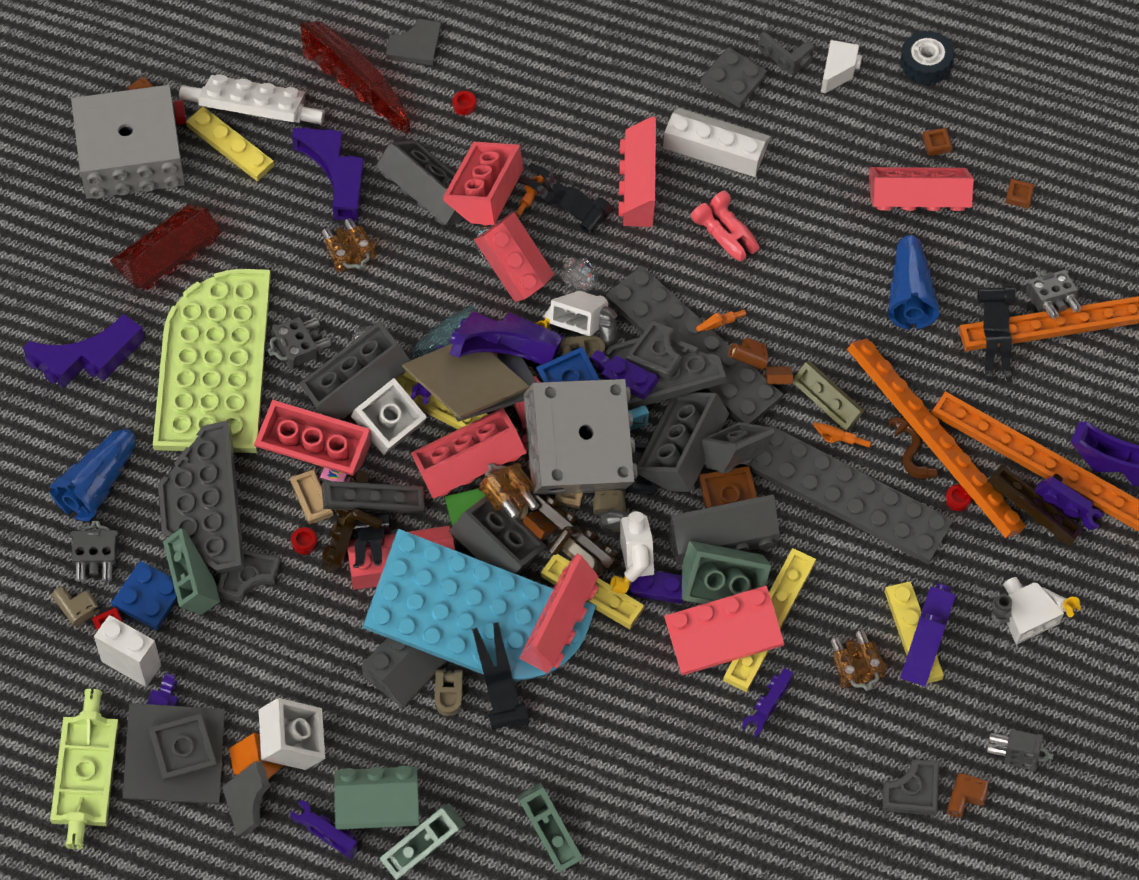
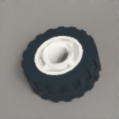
[900,31,955,84]

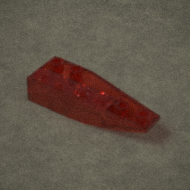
[300,21,410,135]

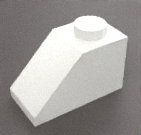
[821,40,862,93]

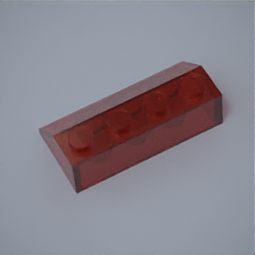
[110,204,222,290]

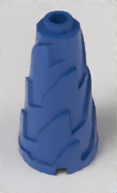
[888,235,939,329]
[49,429,136,522]

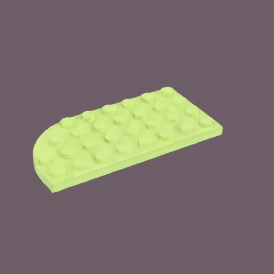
[153,269,271,453]

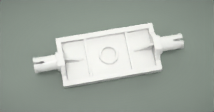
[179,75,325,125]

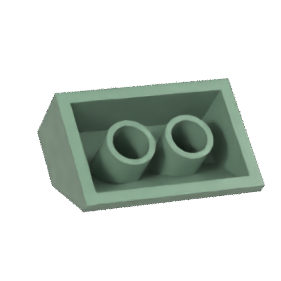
[682,541,772,604]
[334,766,419,829]

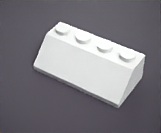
[663,108,771,177]

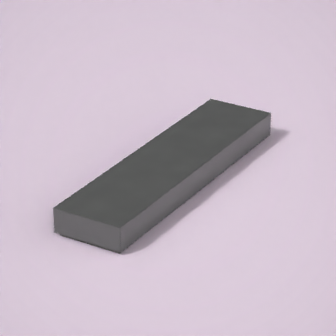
[322,481,425,514]

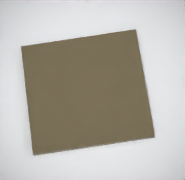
[402,344,530,419]

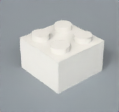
[351,378,427,455]
[259,698,325,770]

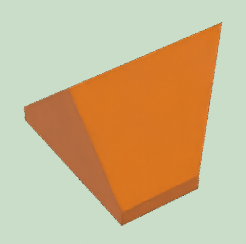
[229,733,284,779]

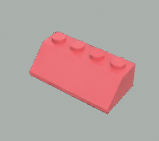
[619,117,656,227]
[443,142,523,226]
[869,167,974,211]
[254,400,372,476]
[411,408,527,499]
[347,526,455,590]
[519,554,598,673]
[664,585,784,676]

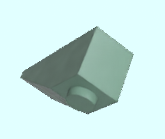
[163,528,220,615]
[517,783,583,872]
[379,803,466,880]

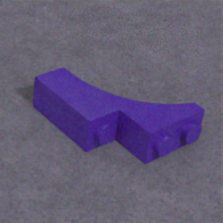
[292,127,364,221]
[449,311,564,365]
[23,314,145,388]
[1071,422,1139,486]
[900,583,956,687]

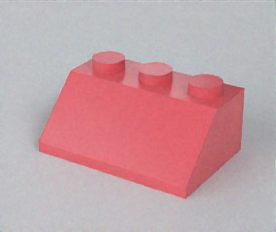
[474,212,555,302]

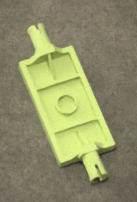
[50,689,119,849]

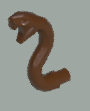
[889,417,937,479]

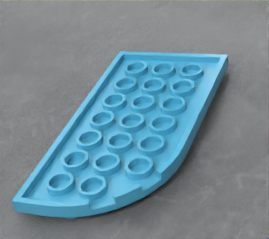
[362,529,596,681]

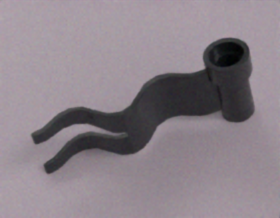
[472,622,530,730]

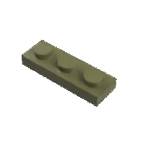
[793,361,864,431]

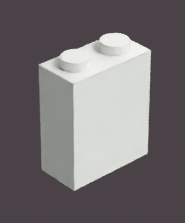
[94,615,161,687]

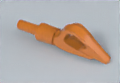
[515,175,545,218]
[696,310,746,332]
[813,421,871,448]

